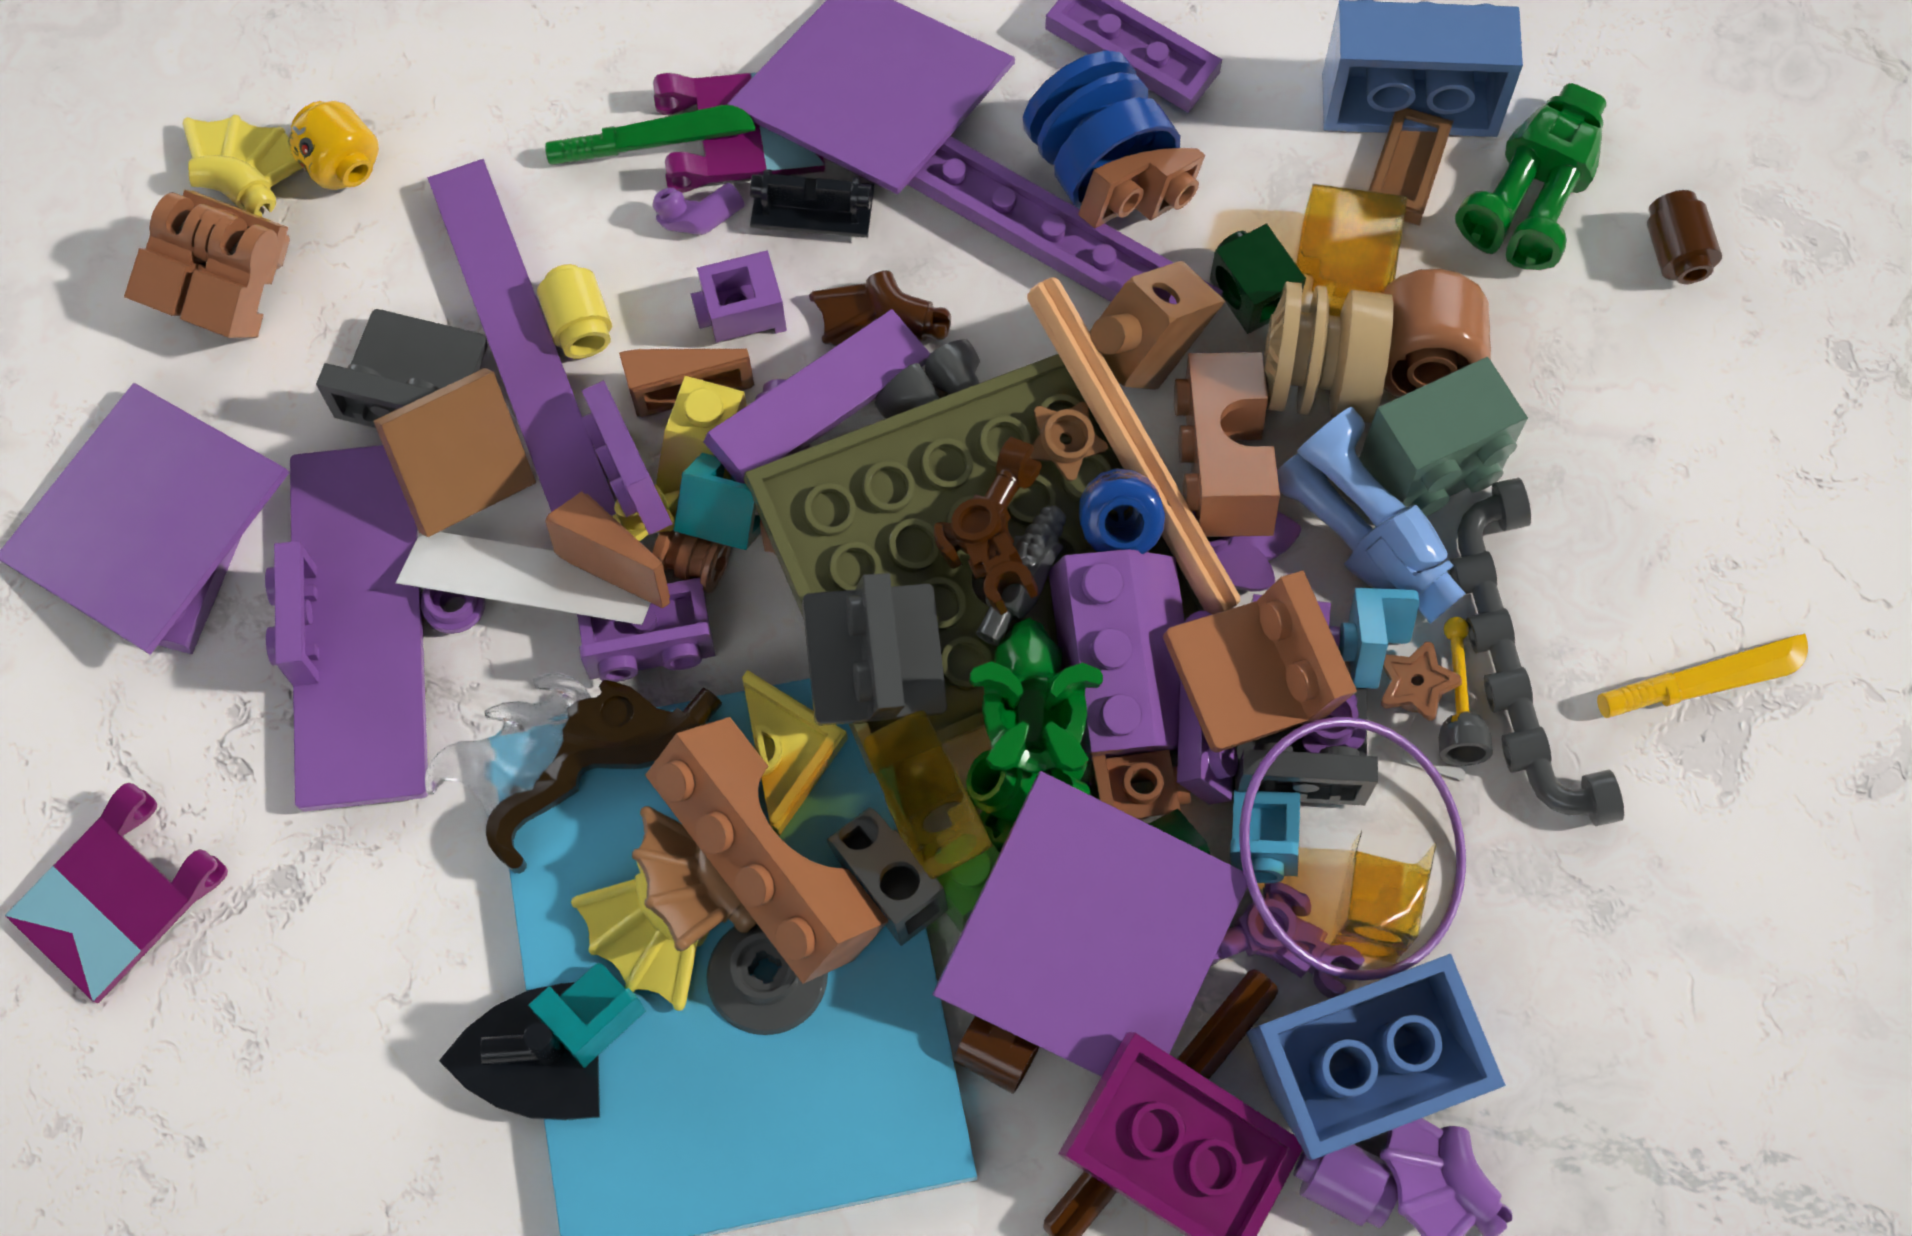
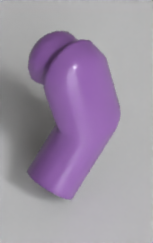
[653,182,745,235]

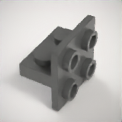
[802,573,947,726]

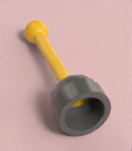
[1438,617,1493,766]

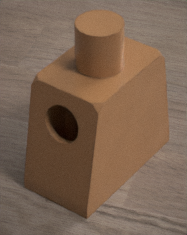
[1089,261,1225,390]

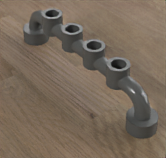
[1450,477,1624,826]

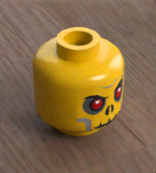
[288,101,379,190]

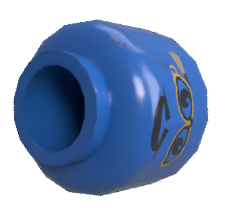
[1079,469,1166,554]

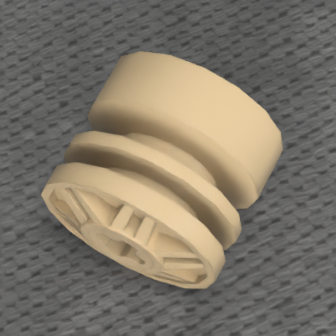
[1263,281,1393,423]

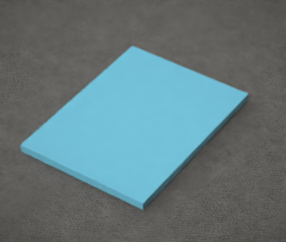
[491,678,977,1236]

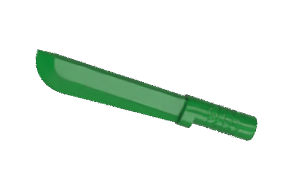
[545,105,756,165]

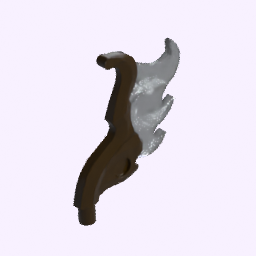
[425,673,722,874]

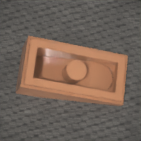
[619,349,755,417]
[545,491,670,608]

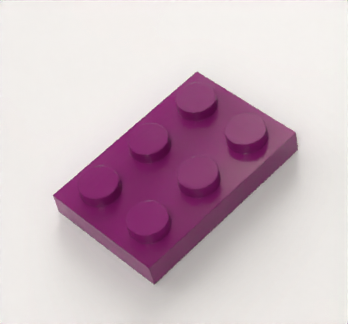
[1058,1032,1303,1236]

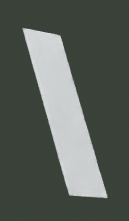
[396,532,651,625]

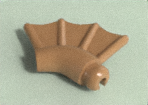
[632,806,757,951]

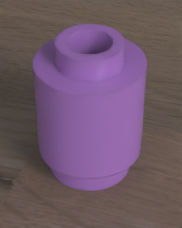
[1293,1144,1398,1228]

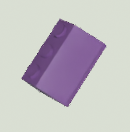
[1049,549,1185,761]

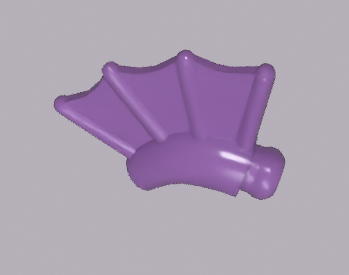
[1380,1118,1512,1236]

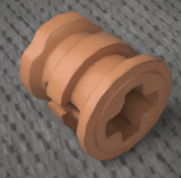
[652,517,732,593]

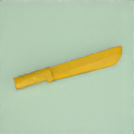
[1597,634,1808,718]

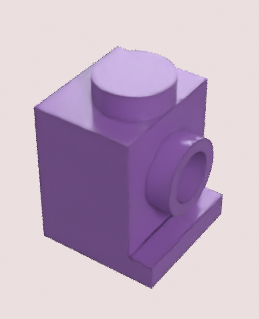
[691,250,787,343]

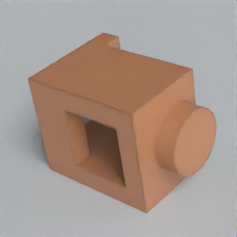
[1089,750,1190,824]

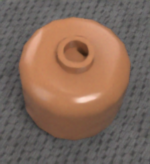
[1380,268,1491,398]

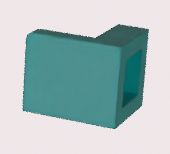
[674,453,761,550]
[529,963,646,1068]

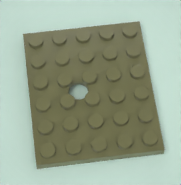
[743,354,1204,774]

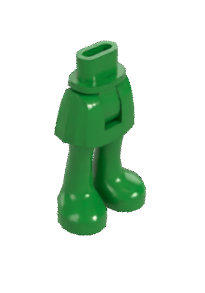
[1455,83,1607,270]

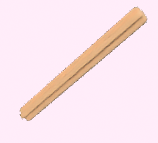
[1027,277,1240,614]

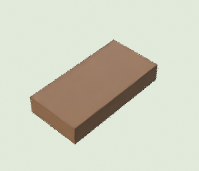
[1363,108,1453,226]

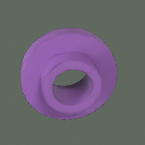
[420,588,486,634]

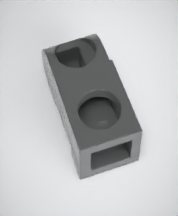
[827,807,948,946]

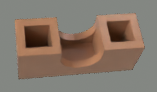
[1174,352,1280,537]

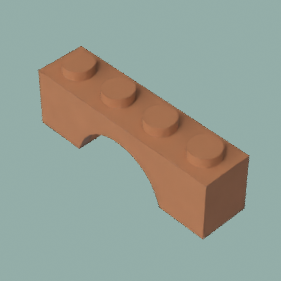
[645,717,889,984]

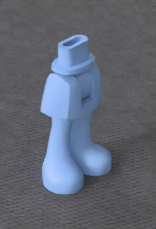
[1277,407,1466,624]

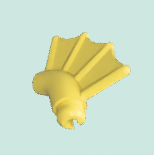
[183,115,302,217]
[571,861,710,1011]

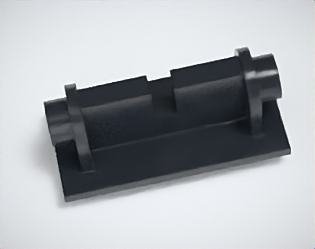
[750,169,875,238]

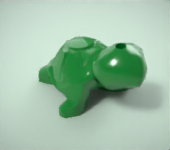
[970,618,1103,773]

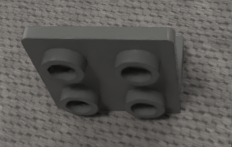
[316,309,488,428]
[1235,688,1378,806]

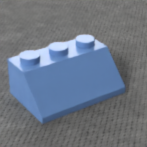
[1246,953,1506,1160]

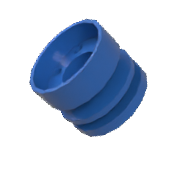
[1023,50,1181,209]

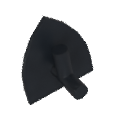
[439,982,600,1120]

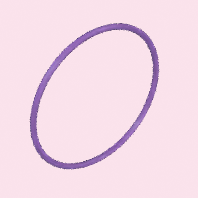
[1239,717,1466,981]

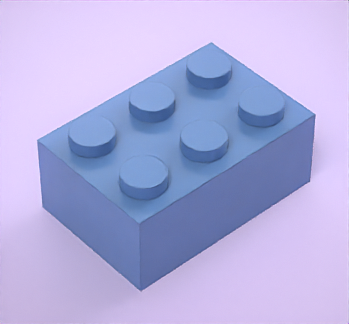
[1322,0,1523,137]

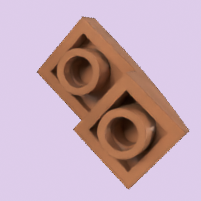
[1078,148,1205,229]

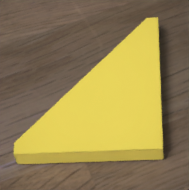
[742,670,848,836]

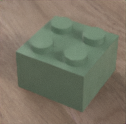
[1359,357,1528,517]

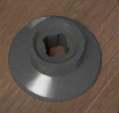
[707,924,828,1035]

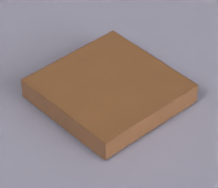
[373,368,536,538]

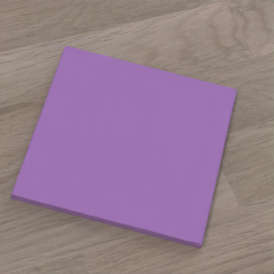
[728,0,1015,195]
[0,382,290,655]
[932,771,1248,1077]

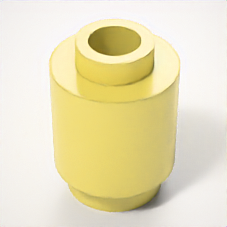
[537,264,612,359]

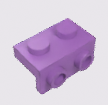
[577,578,716,682]

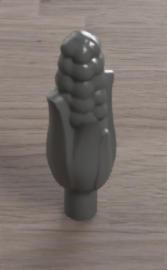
[976,505,1066,646]

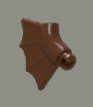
[809,270,951,347]

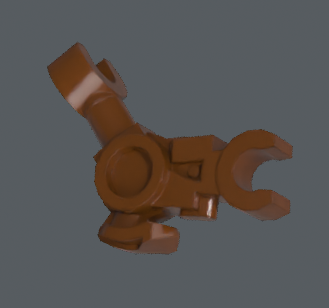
[934,437,1042,615]

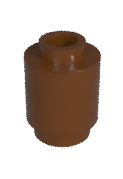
[1647,190,1722,284]

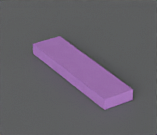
[703,309,930,484]

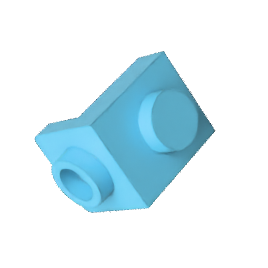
[1339,588,1420,689]
[1230,790,1300,883]

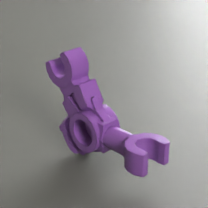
[1210,882,1365,998]

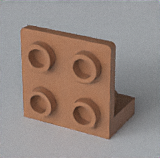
[1163,570,1357,753]

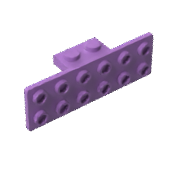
[265,445,429,812]

